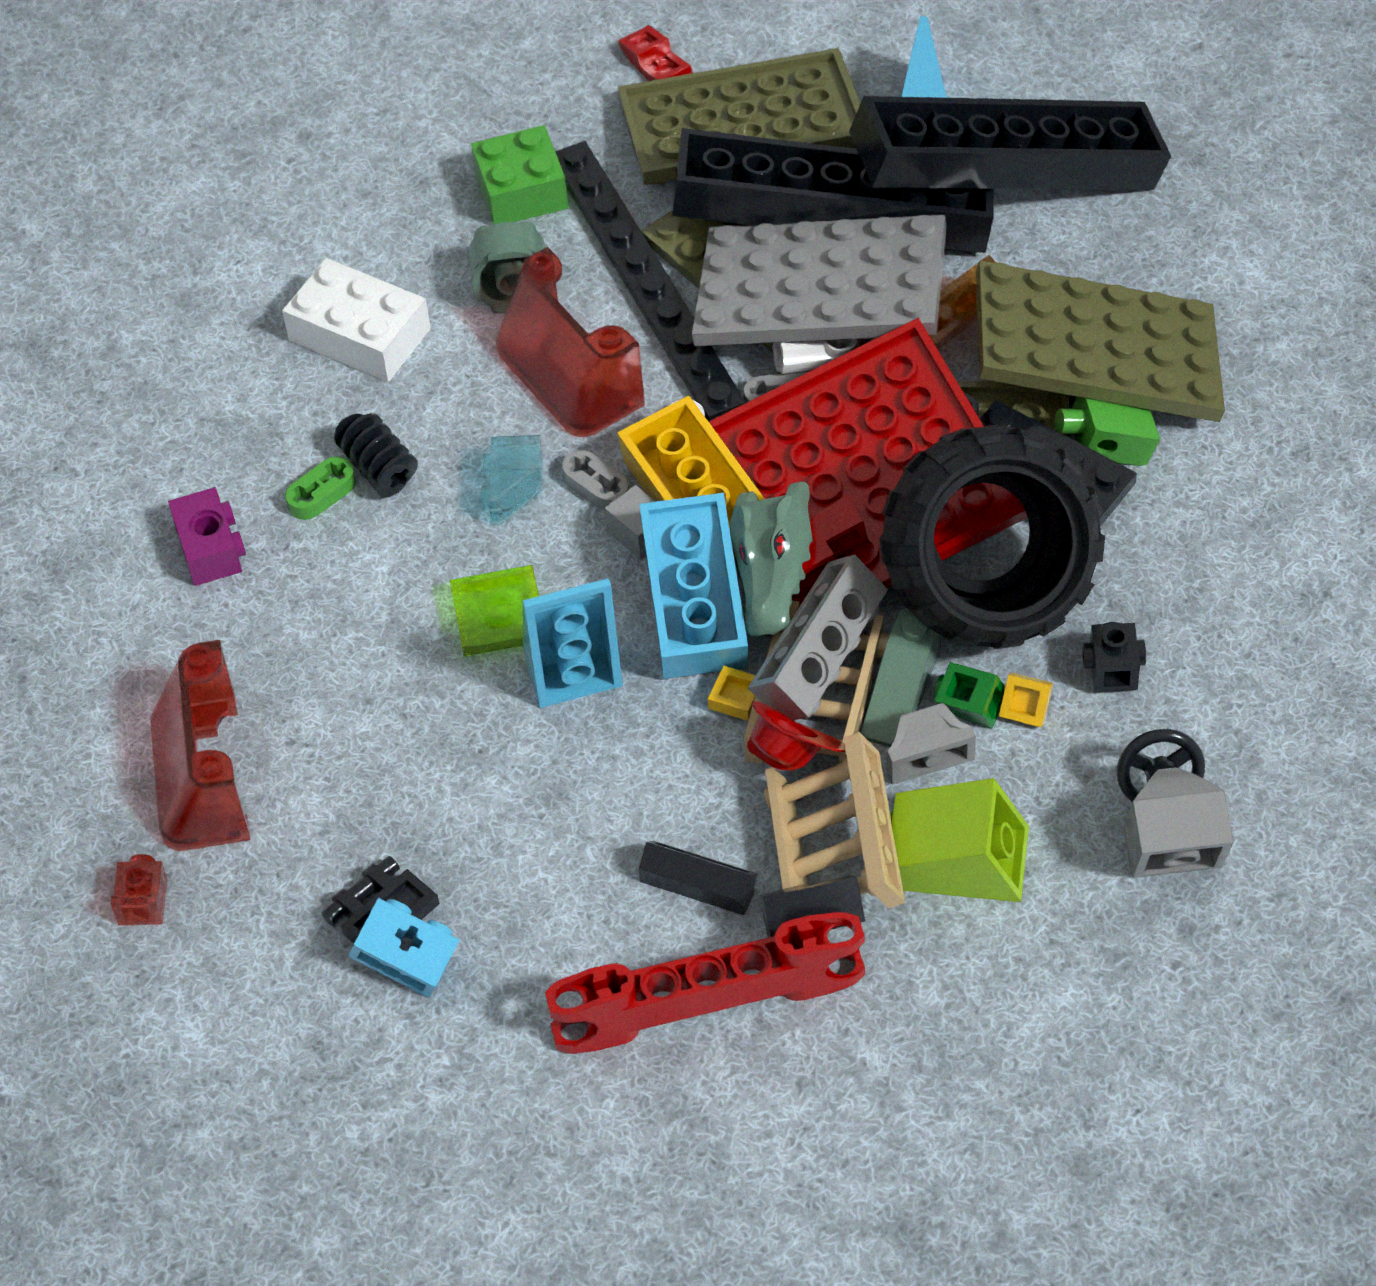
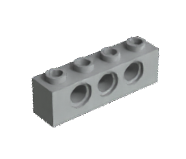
[748,555,888,720]

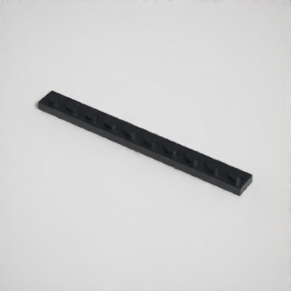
[555,141,746,422]

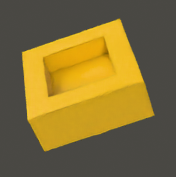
[707,666,755,721]
[999,672,1053,727]

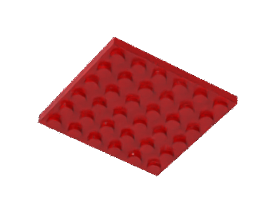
[709,317,1028,605]

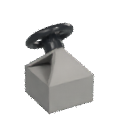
[1117,729,1234,878]

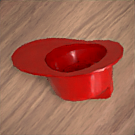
[747,701,846,771]

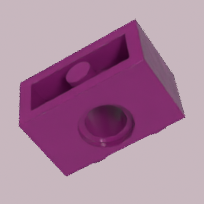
[168,487,246,586]

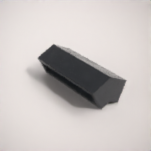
[639,841,758,915]

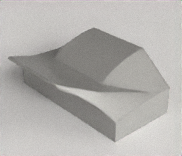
[886,703,976,785]

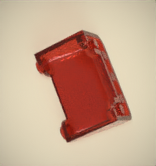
[496,246,645,437]
[150,639,251,851]

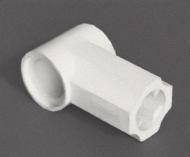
[772,339,857,374]

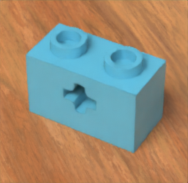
[348,898,460,997]

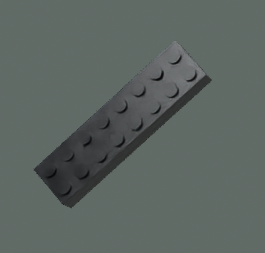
[849,96,1171,190]
[672,128,994,253]

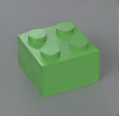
[471,125,569,225]

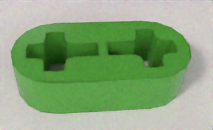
[285,457,356,520]

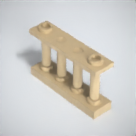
[744,600,890,764]
[764,732,905,909]

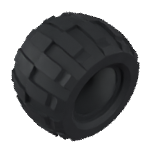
[879,425,1105,649]

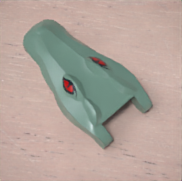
[730,481,813,638]

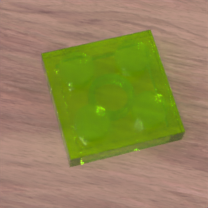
[449,565,539,657]

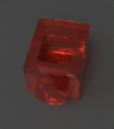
[110,854,168,926]

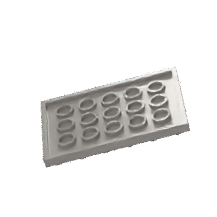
[692,215,946,346]

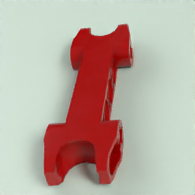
[545,912,865,1054]

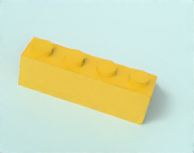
[617,395,765,558]

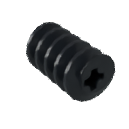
[333,413,418,498]

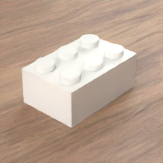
[282,258,431,382]

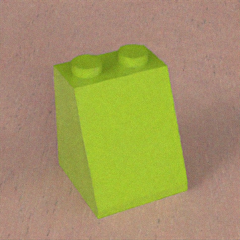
[890,778,1029,902]

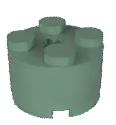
[468,221,552,313]

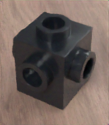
[1082,622,1146,692]

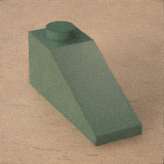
[861,609,941,747]

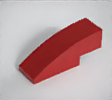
[792,495,868,599]

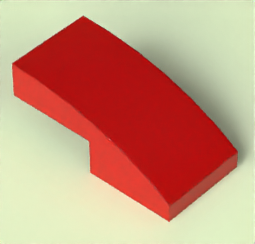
[618,25,693,81]

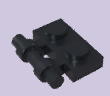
[321,856,439,944]

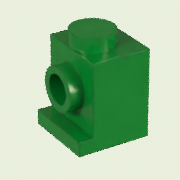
[934,662,1005,729]

